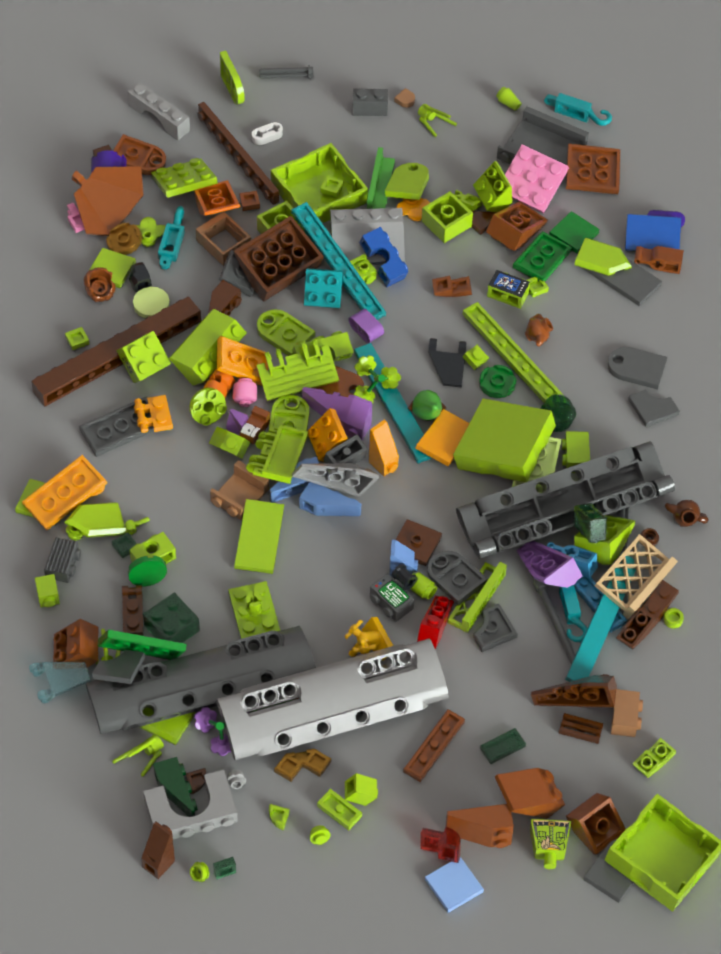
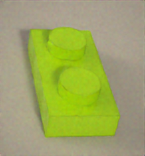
[317,788,362,831]

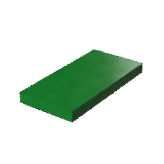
[97,629,187,660]

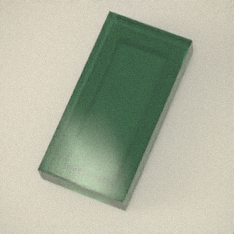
[480,728,526,764]

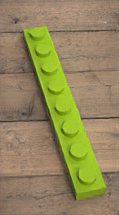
[462,302,568,412]

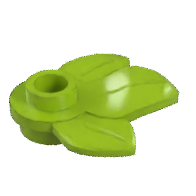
[136,217,165,247]

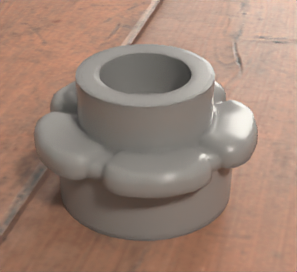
[227,770,247,789]

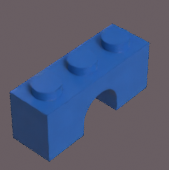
[359,227,408,288]

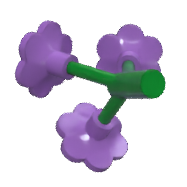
[194,707,250,756]

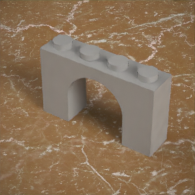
[143,769,238,840]

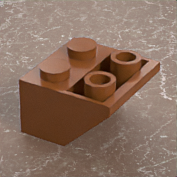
[53,619,99,670]

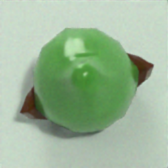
[408,390,447,421]

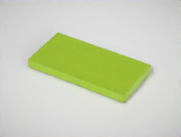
[234,499,284,574]

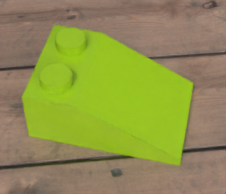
[574,515,635,565]

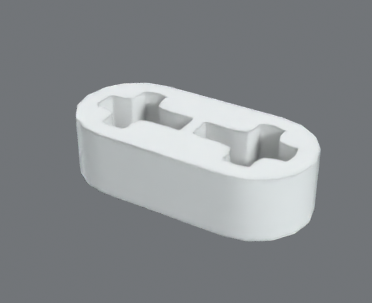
[252,122,283,146]

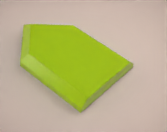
[574,238,632,276]
[65,502,125,538]
[140,708,196,745]

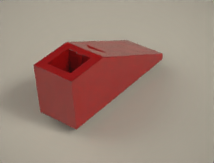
[417,595,454,649]

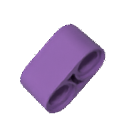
[348,309,384,343]

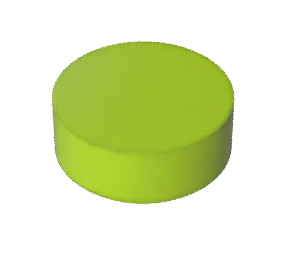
[663,608,684,629]

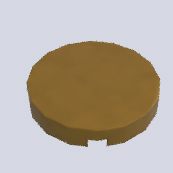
[106,223,142,255]

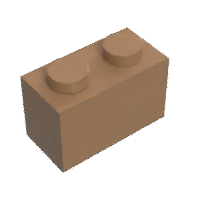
[611,689,643,737]

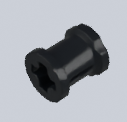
[391,564,418,590]

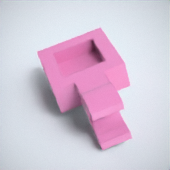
[67,203,84,233]

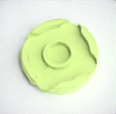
[133,287,170,319]

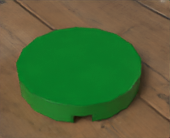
[479,365,517,398]
[127,556,167,587]

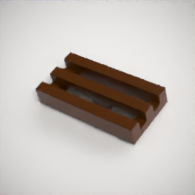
[559,713,604,744]

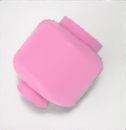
[233,378,257,407]

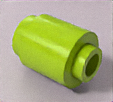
[410,572,437,600]

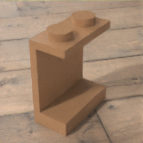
[210,460,269,520]

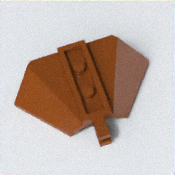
[72,166,144,236]

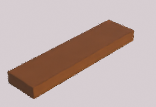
[403,709,465,782]

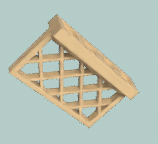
[595,534,678,620]

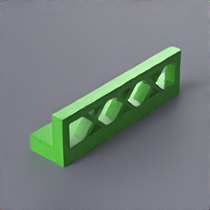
[367,147,395,209]

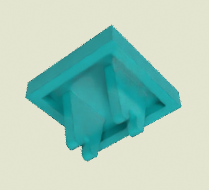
[304,268,343,308]

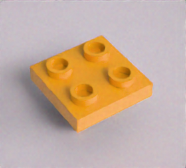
[308,408,348,462]

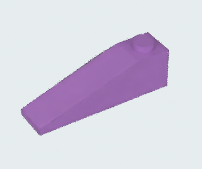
[302,387,372,440]
[516,541,582,588]

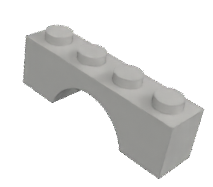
[127,82,190,140]

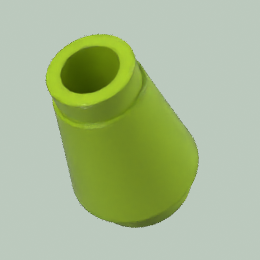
[496,86,522,111]

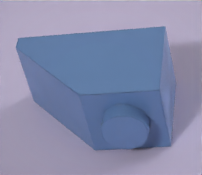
[390,540,418,576]

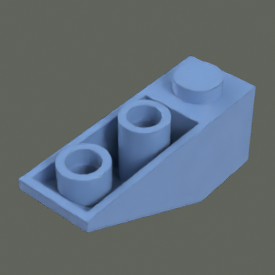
[299,482,362,516]

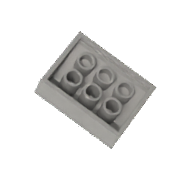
[331,208,405,264]

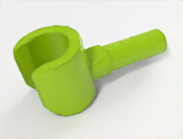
[125,517,150,535]

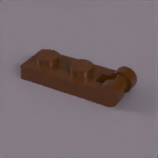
[122,585,144,636]

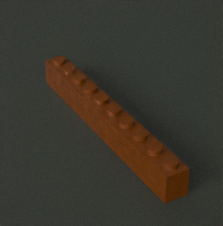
[31,296,201,407]

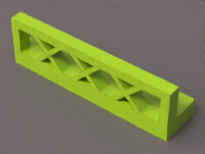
[447,562,507,633]

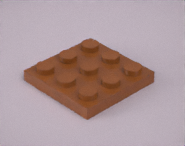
[566,144,620,195]

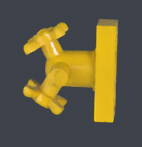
[345,617,393,661]

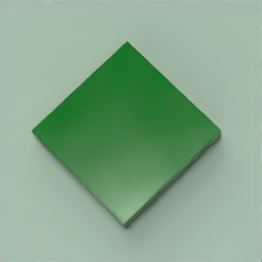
[549,211,600,254]

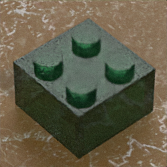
[143,592,200,643]

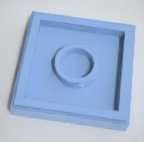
[425,857,484,913]

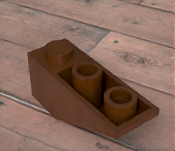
[208,280,242,316]
[141,821,175,879]

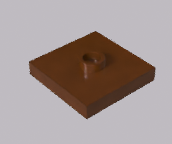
[396,519,442,566]

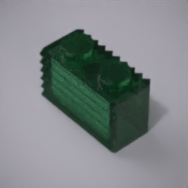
[574,503,607,543]

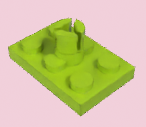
[228,581,280,639]

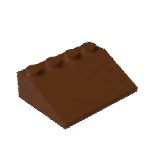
[233,216,324,302]

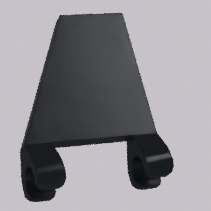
[428,338,466,387]

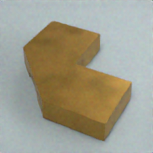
[274,748,331,782]

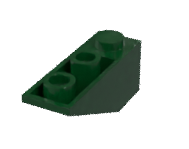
[153,757,198,817]

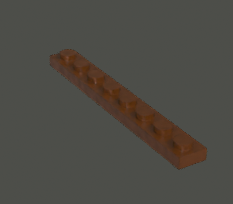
[197,102,279,205]

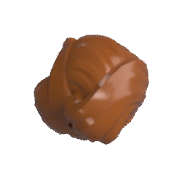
[84,267,116,302]

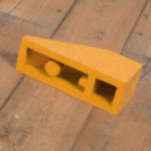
[369,419,399,476]

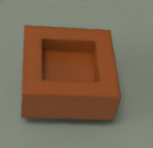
[239,191,260,211]

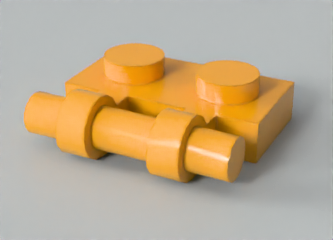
[134,395,173,433]

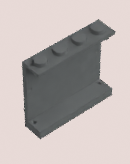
[497,106,589,179]

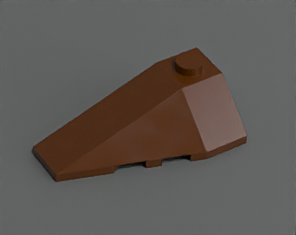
[531,674,617,707]

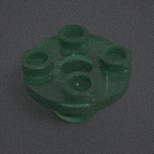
[540,394,576,432]

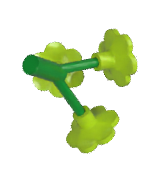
[353,355,401,404]

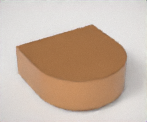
[394,88,415,107]

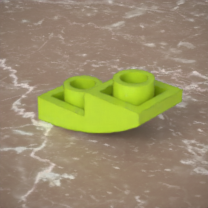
[632,737,676,778]

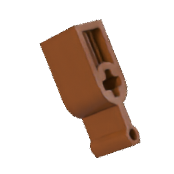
[634,246,684,274]

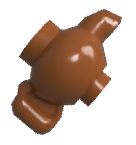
[525,314,553,347]

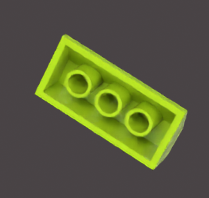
[169,309,247,386]

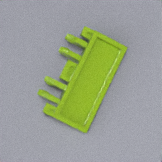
[257,338,339,402]
[246,425,308,484]

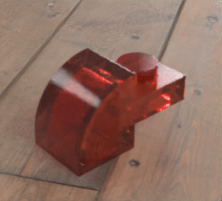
[420,827,461,863]

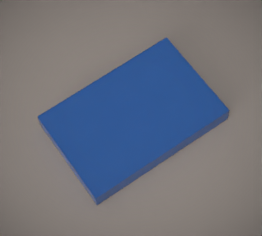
[625,214,681,251]

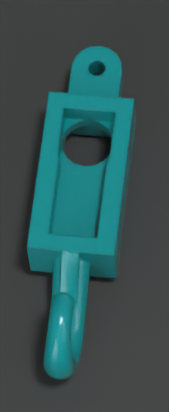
[544,93,612,126]
[158,206,185,270]
[559,585,587,643]

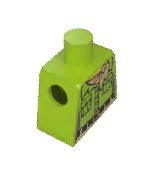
[530,819,571,869]

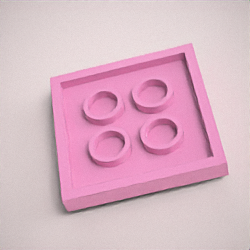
[505,144,569,214]

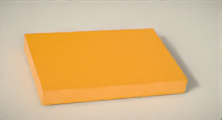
[217,336,268,386]
[415,409,469,467]

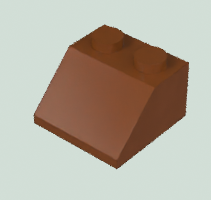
[566,793,626,855]

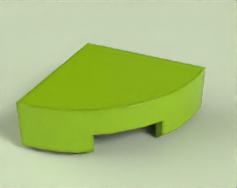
[269,804,290,830]

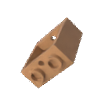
[196,211,251,266]

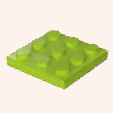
[151,158,218,198]

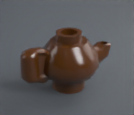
[664,500,709,527]

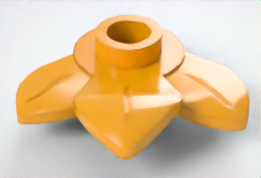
[397,198,430,221]

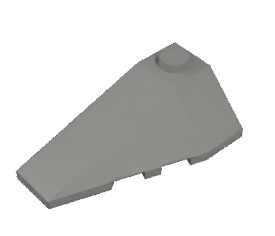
[292,463,379,497]

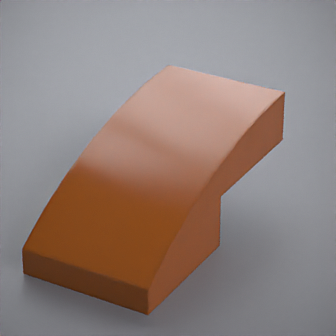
[432,276,472,297]

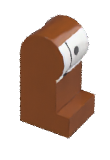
[239,406,270,444]

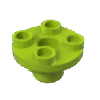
[189,388,227,426]

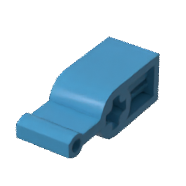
[547,542,598,579]

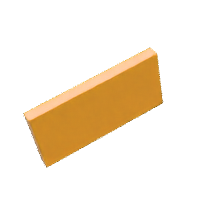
[22,455,107,531]

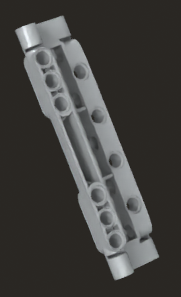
[217,639,449,760]

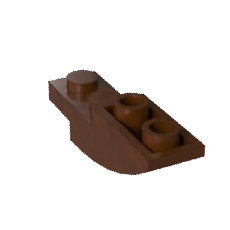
[616,580,679,650]

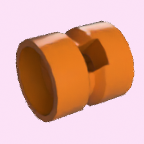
[202,369,235,397]

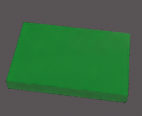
[512,231,572,282]

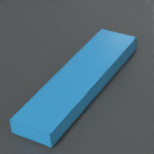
[574,576,627,633]

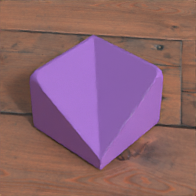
[226,409,248,435]

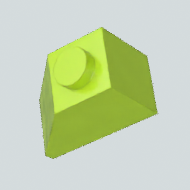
[209,426,250,459]

